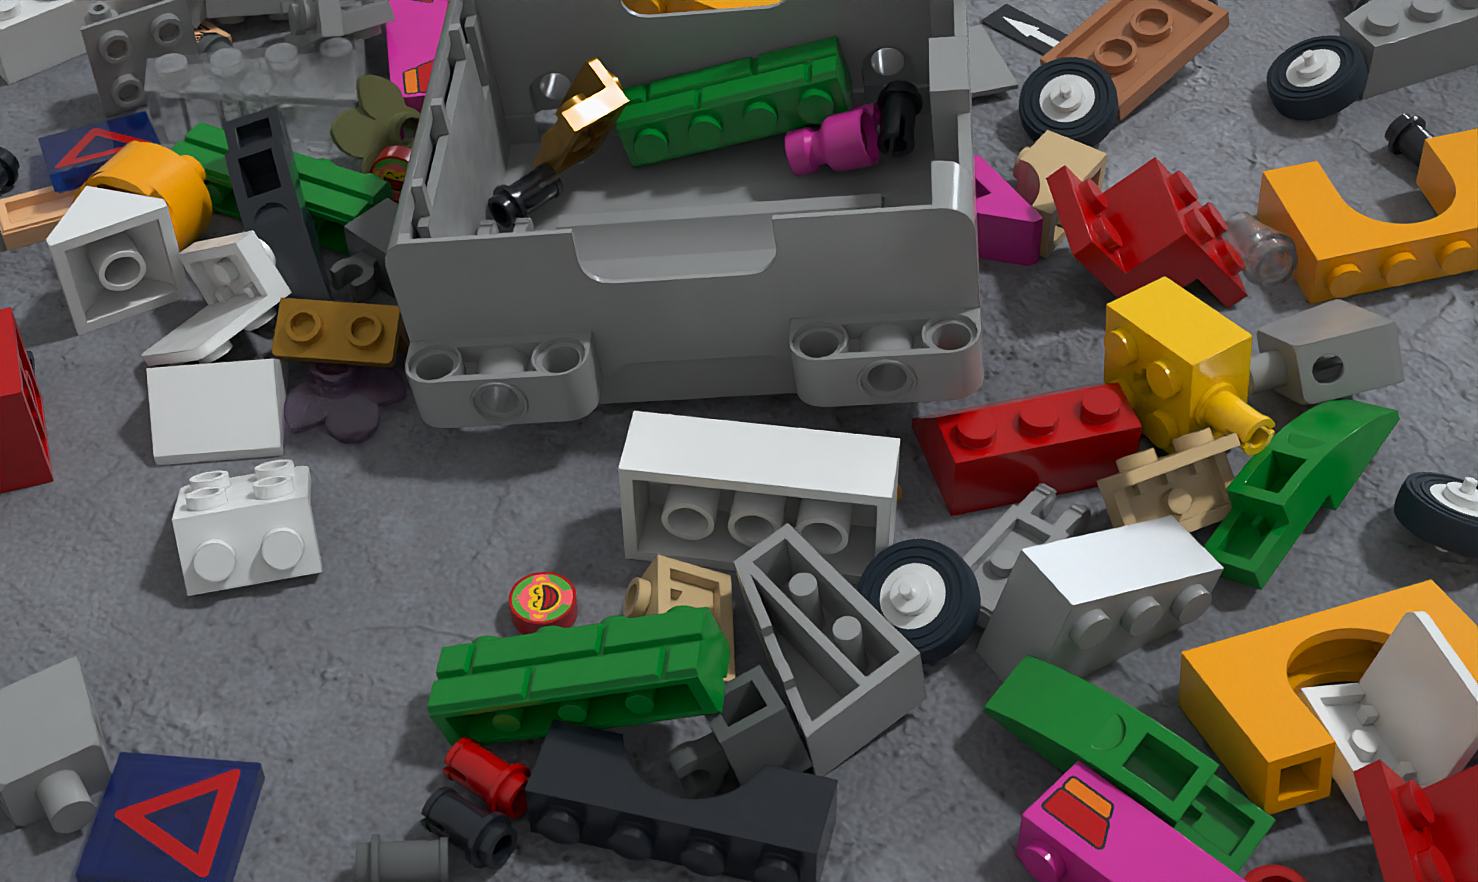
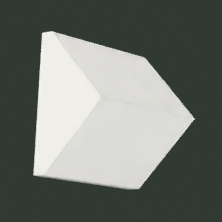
[46,186,191,336]
[146,358,289,466]

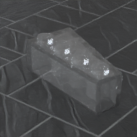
[144,38,370,152]

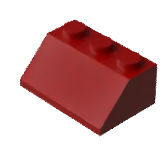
[912,382,1142,516]

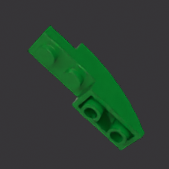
[1204,397,1400,590]
[983,654,1276,874]

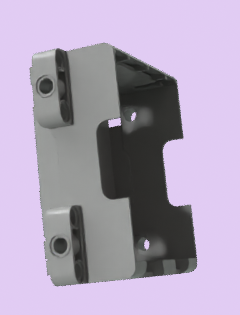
[385,0,984,428]

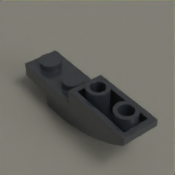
[223,105,334,323]

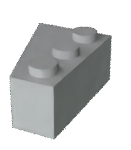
[1339,0,1478,100]
[976,516,1224,683]
[733,523,927,777]

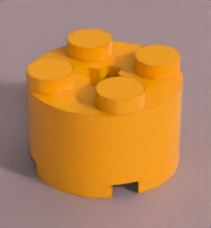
[73,141,212,252]

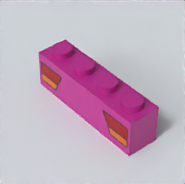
[386,0,449,141]
[1016,760,1247,882]

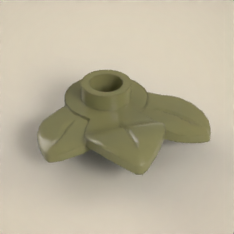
[330,75,420,174]

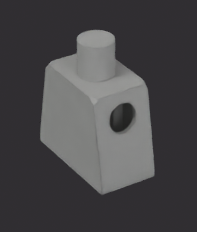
[1248,299,1405,405]
[0,656,114,833]

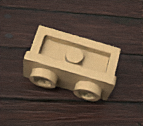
[1097,427,1241,533]

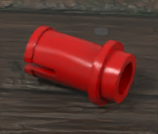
[442,737,531,819]

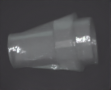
[1223,211,1298,287]

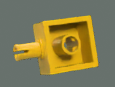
[1104,276,1275,456]

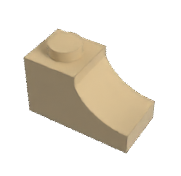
[1013,130,1107,258]

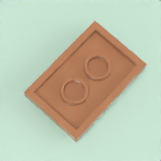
[1040,0,1229,121]

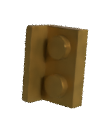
[532,57,629,182]
[272,298,410,368]

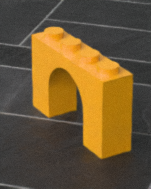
[1257,128,1478,304]
[1178,579,1478,815]

